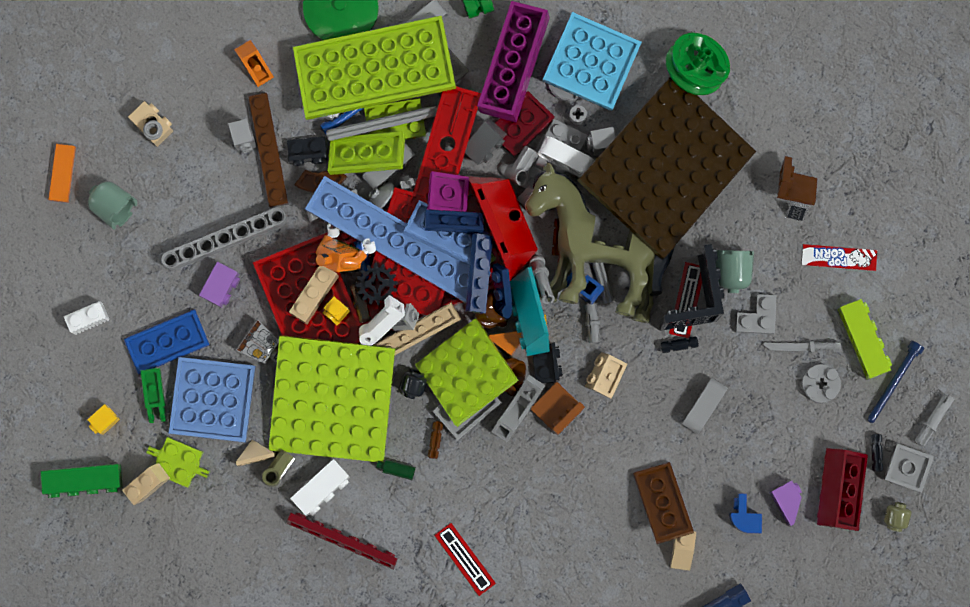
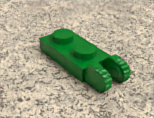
[141,368,166,423]

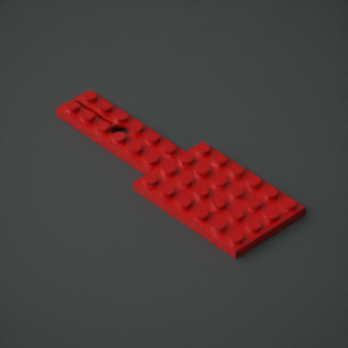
[362,86,481,316]

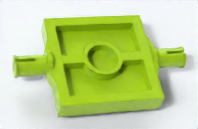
[146,437,210,488]

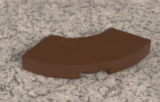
[294,169,347,193]

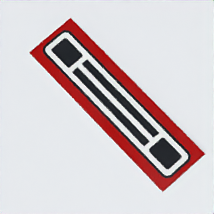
[669,262,702,339]
[434,523,496,596]

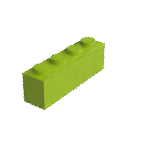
[837,299,892,380]

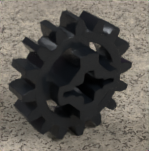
[356,263,398,306]

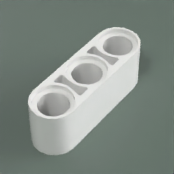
[538,136,595,177]

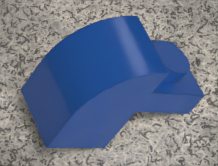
[567,272,604,305]
[729,494,762,534]

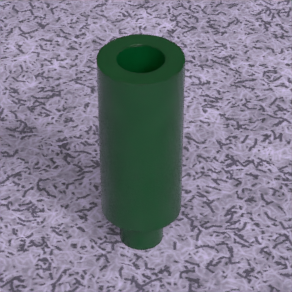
[376,459,416,481]

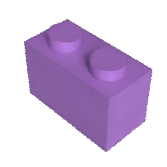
[199,262,240,308]

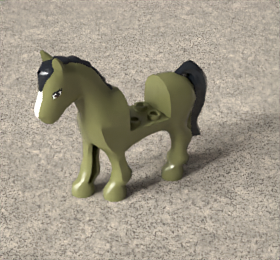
[525,163,674,323]

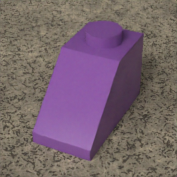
[769,481,802,526]

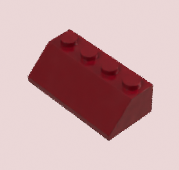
[817,448,868,531]

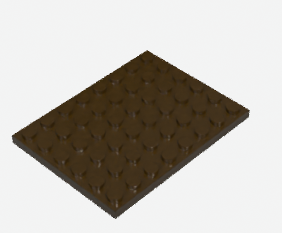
[577,77,756,260]

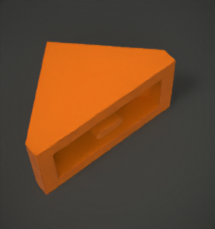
[489,331,522,357]

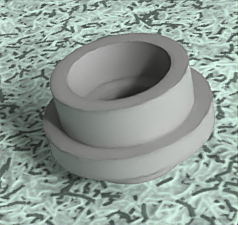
[143,121,163,140]

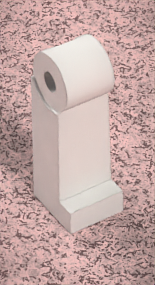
[359,295,405,346]

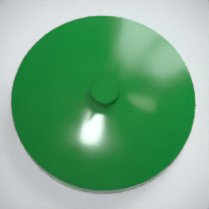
[303,0,379,41]

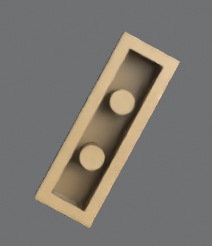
[289,266,339,324]

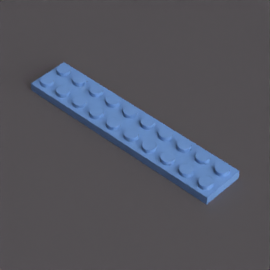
[305,176,491,303]

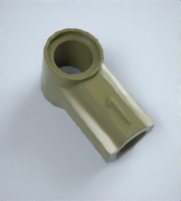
[262,449,295,487]

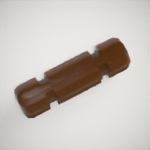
[552,218,559,256]
[428,421,443,459]

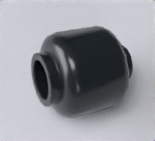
[400,369,427,399]

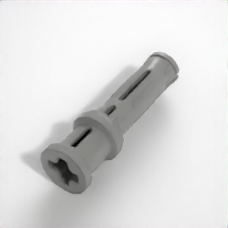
[528,256,555,304]

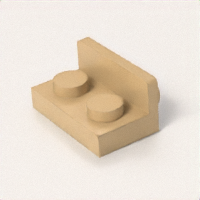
[585,353,627,399]

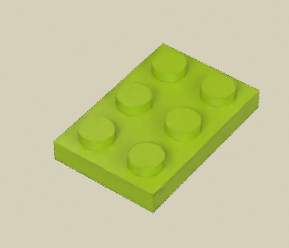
[364,98,426,140]

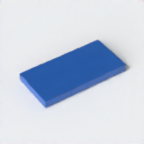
[124,310,210,375]

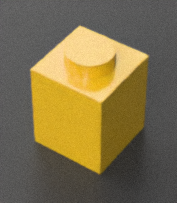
[87,404,120,435]

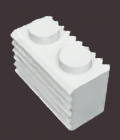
[64,301,109,335]

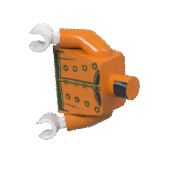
[316,224,376,272]

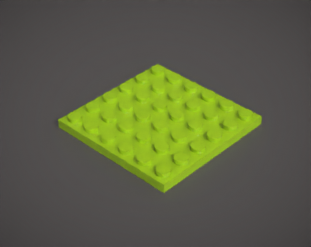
[269,335,395,462]

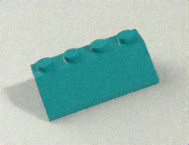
[510,267,549,356]

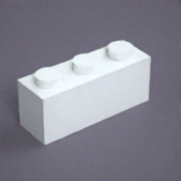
[290,459,350,516]

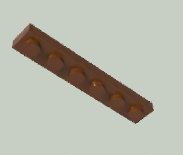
[248,93,289,208]

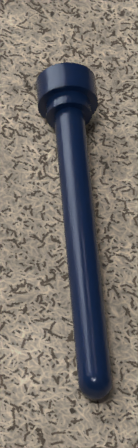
[868,340,925,423]

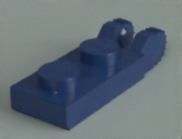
[491,263,512,319]

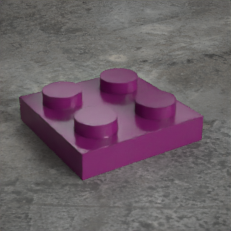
[427,171,469,212]

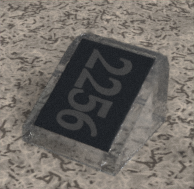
[786,201,809,221]

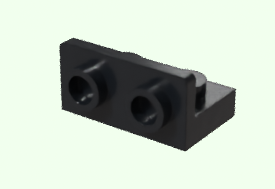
[287,136,327,166]
[533,342,563,384]

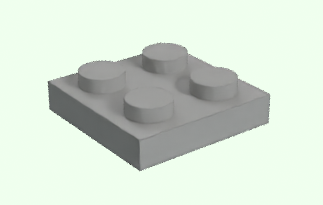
[884,443,934,493]

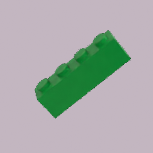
[41,464,123,498]

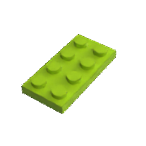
[328,132,405,175]

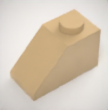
[670,531,696,571]

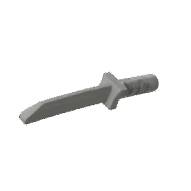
[763,341,841,353]

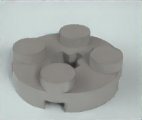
[801,364,841,403]

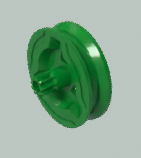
[666,33,730,96]

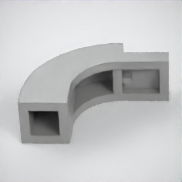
[492,375,545,442]

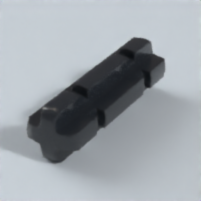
[661,336,699,353]
[871,434,883,472]

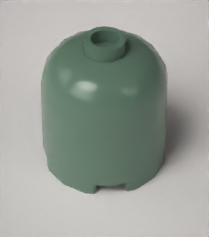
[88,181,137,230]
[715,250,754,293]

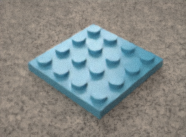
[542,12,642,111]

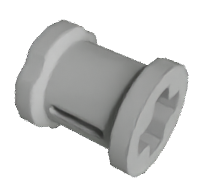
[569,105,587,126]

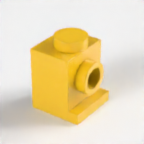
[323,297,350,326]

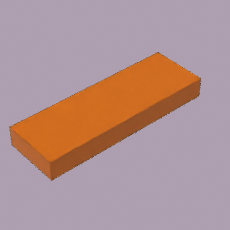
[49,144,76,203]

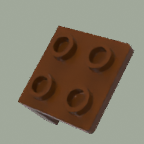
[777,156,818,206]

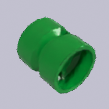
[462,0,494,19]

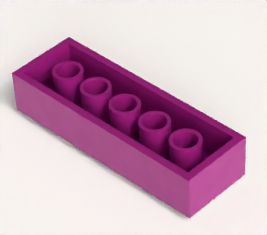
[477,1,550,122]

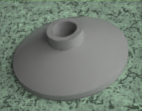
[369,183,395,209]

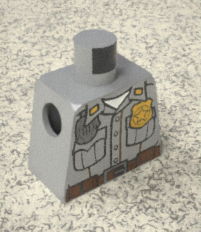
[236,320,279,365]

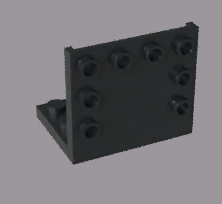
[659,244,724,331]

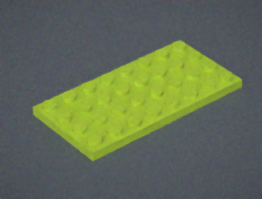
[293,16,456,120]

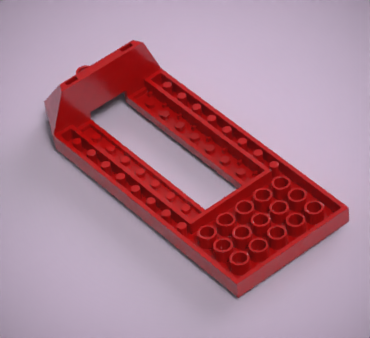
[253,176,538,344]

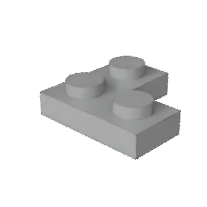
[736,294,776,334]

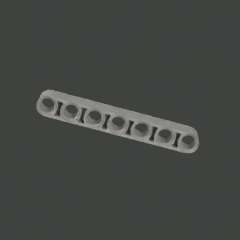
[161,208,287,271]

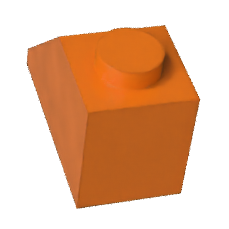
[234,40,274,87]

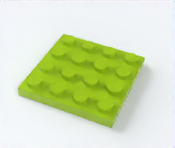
[415,319,519,427]

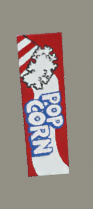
[802,244,877,271]

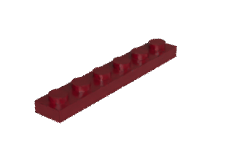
[287,513,398,570]

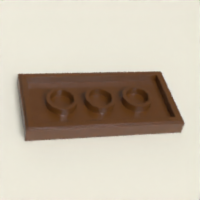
[633,462,694,544]

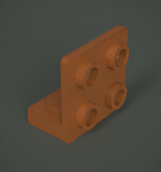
[531,382,585,436]

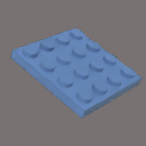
[169,357,256,443]

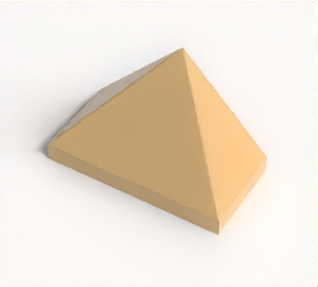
[236,440,276,466]

